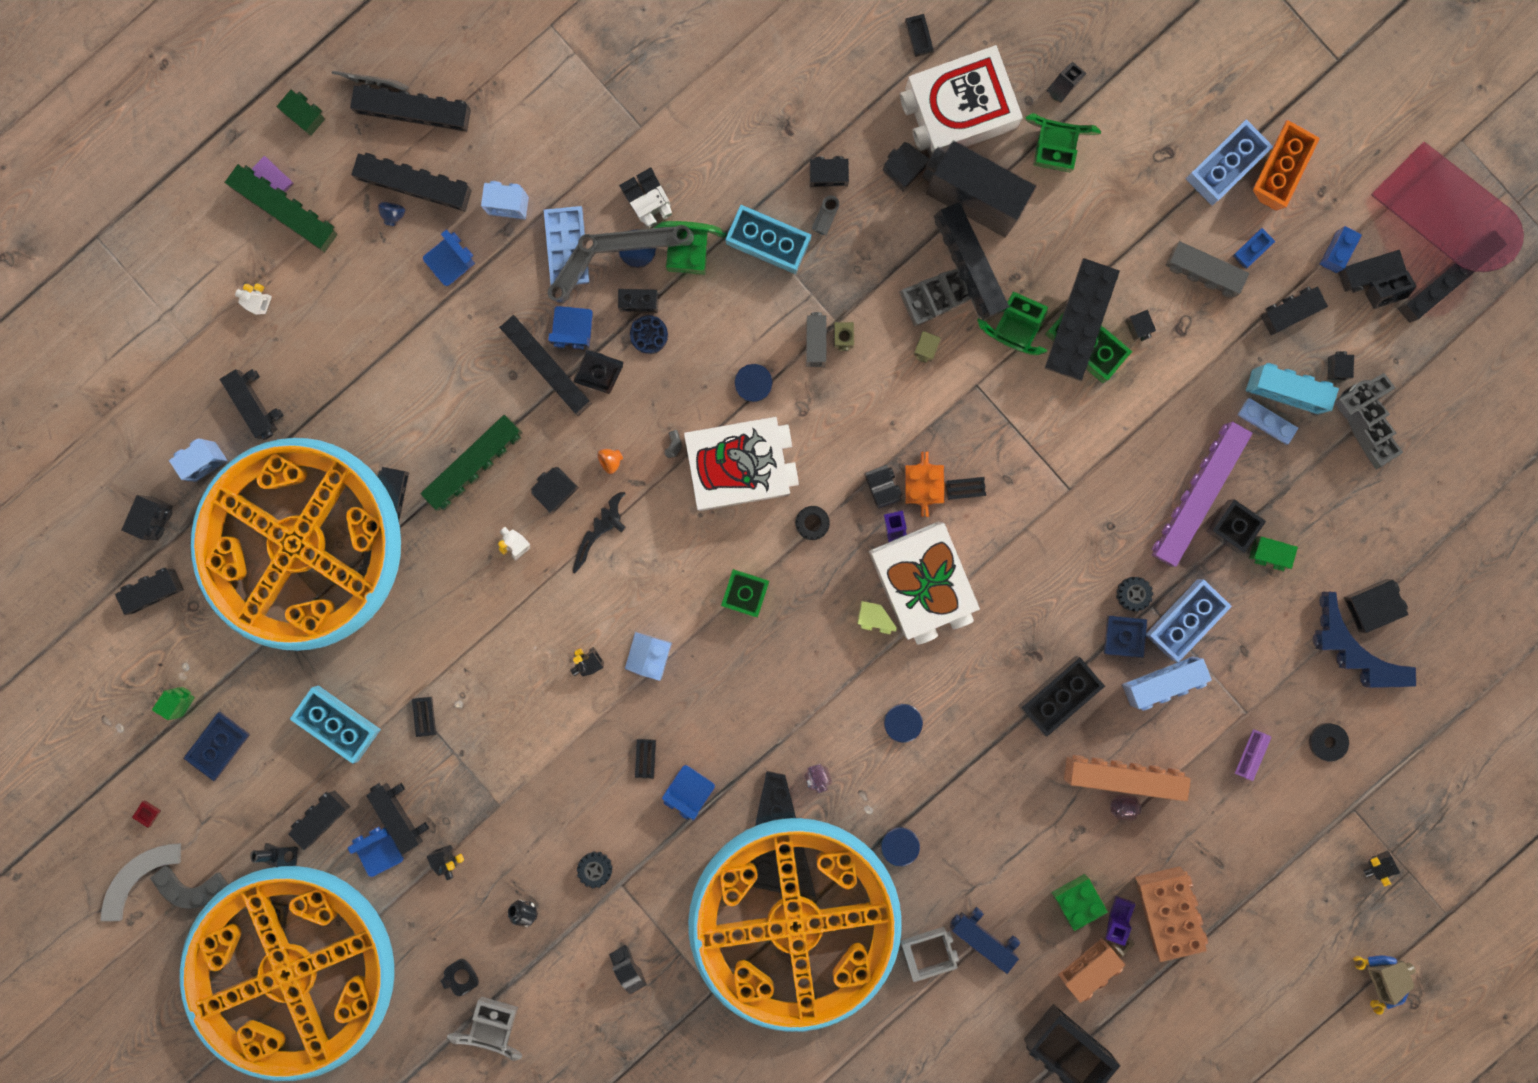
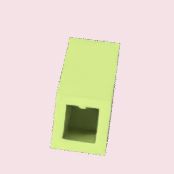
[857,601,896,634]

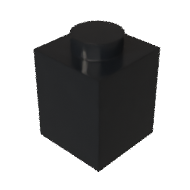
[1126,309,1156,342]
[1327,351,1354,380]

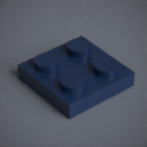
[1104,615,1147,658]

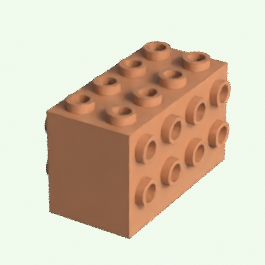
[1135,866,1208,962]

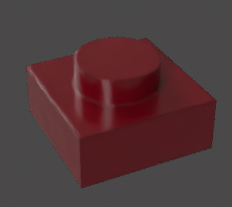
[132,800,161,828]

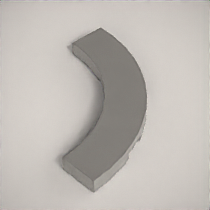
[101,843,181,921]

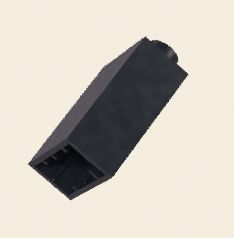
[922,140,1037,238]

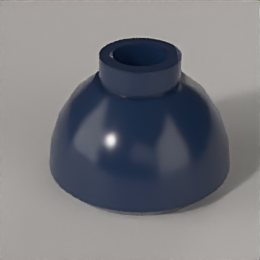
[378,202,405,226]

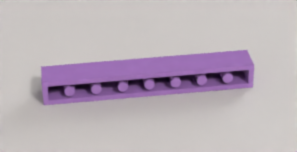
[1152,422,1253,567]

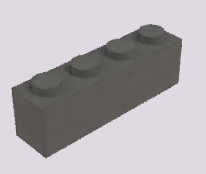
[1165,241,1250,298]

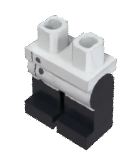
[619,167,672,229]

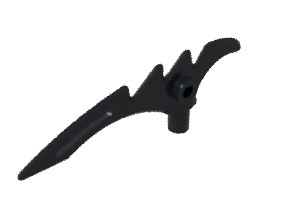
[573,492,626,574]

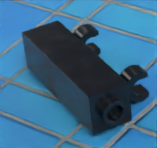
[219,369,284,440]
[366,783,429,855]

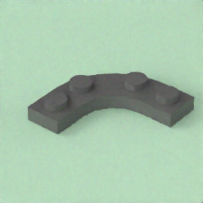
[150,865,229,909]

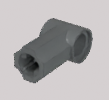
[811,195,840,236]

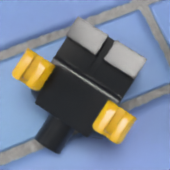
[571,647,604,677]
[426,845,464,880]
[1363,851,1400,887]

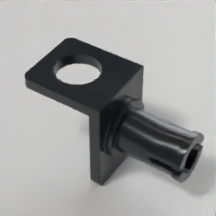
[250,843,298,867]

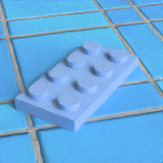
[544,206,590,285]

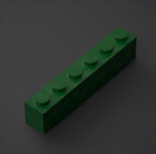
[224,164,338,253]
[420,414,523,511]

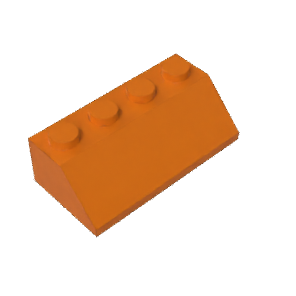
[1252,120,1320,211]

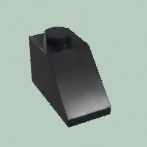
[1047,62,1087,103]

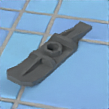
[332,71,409,91]

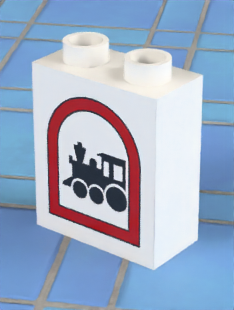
[900,45,1023,158]

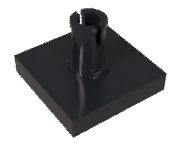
[574,350,623,394]

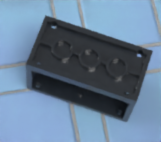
[1024,1004,1120,1083]

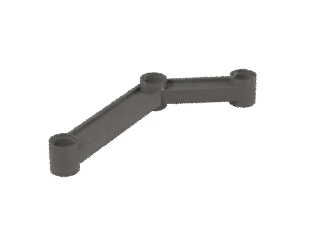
[548,225,694,304]

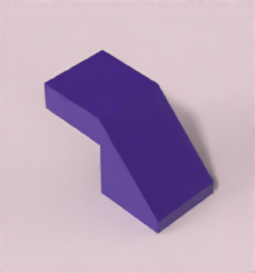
[884,510,907,543]
[1106,896,1135,946]

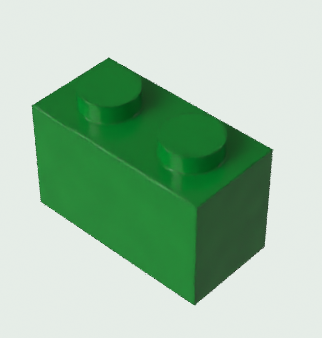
[1249,536,1298,572]
[152,687,195,720]

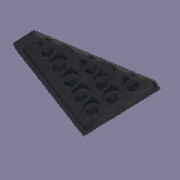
[744,771,816,901]

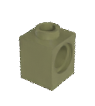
[834,322,854,351]
[913,331,941,363]

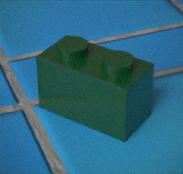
[276,89,325,136]

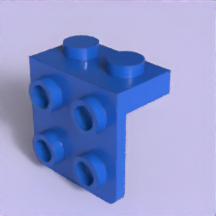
[423,230,476,286]
[548,306,593,350]
[662,765,715,820]
[347,826,404,877]

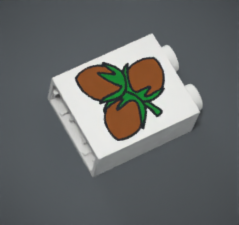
[868,521,980,644]

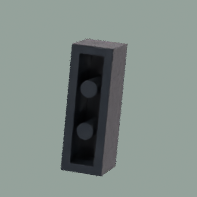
[1338,249,1407,293]
[1260,286,1328,335]
[115,568,184,615]
[288,790,351,850]

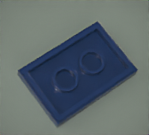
[183,712,250,781]

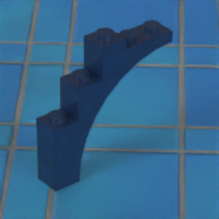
[1313,591,1417,688]

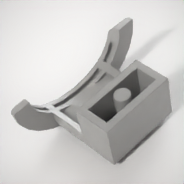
[447,996,522,1061]

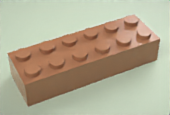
[1064,755,1191,801]

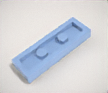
[1238,398,1298,445]

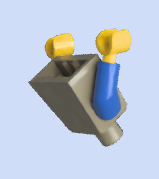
[1353,955,1416,1015]

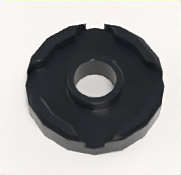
[1309,723,1350,762]

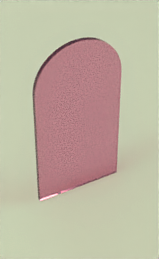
[1371,142,1524,272]

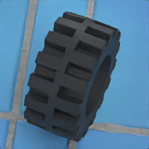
[795,506,830,540]

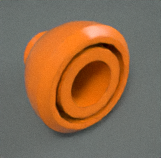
[597,449,623,474]

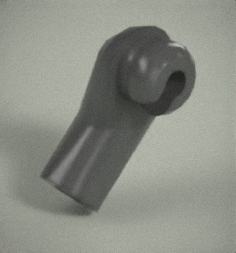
[664,430,682,458]

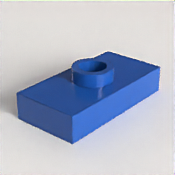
[1233,228,1276,269]

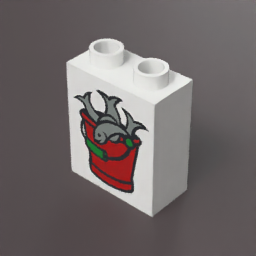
[684,417,799,511]

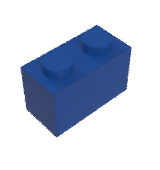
[1319,226,1362,273]

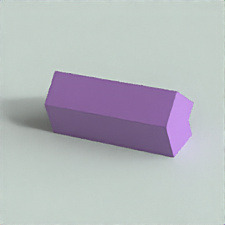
[1235,729,1271,781]

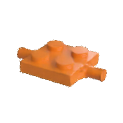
[906,452,944,517]

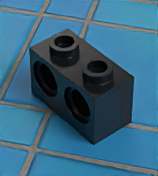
[1365,270,1417,309]
[618,289,659,313]

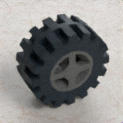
[1116,577,1154,611]
[577,851,613,888]

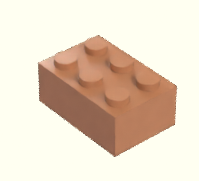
[1058,938,1125,1003]

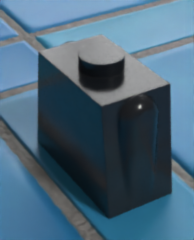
[883,142,930,192]
[531,467,579,514]

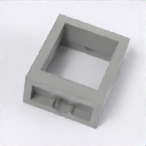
[900,927,959,982]

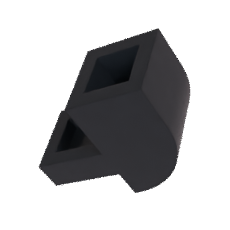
[609,945,647,994]

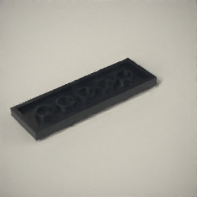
[1044,258,1120,381]

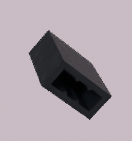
[1344,579,1409,633]

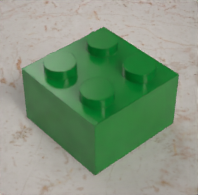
[721,569,769,618]
[1051,874,1108,931]

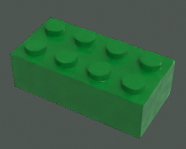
[1044,313,1133,384]

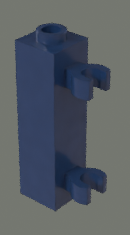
[950,907,1021,974]

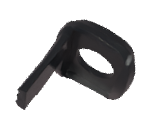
[440,959,479,997]

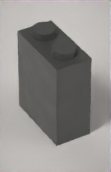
[806,312,826,367]

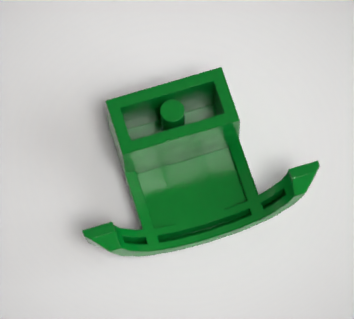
[1025,113,1101,173]
[653,221,727,275]
[977,291,1048,356]

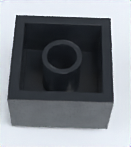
[121,495,173,540]
[1206,499,1266,553]

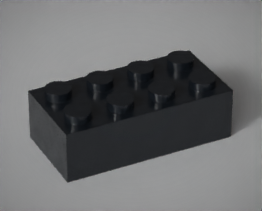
[1018,656,1105,737]

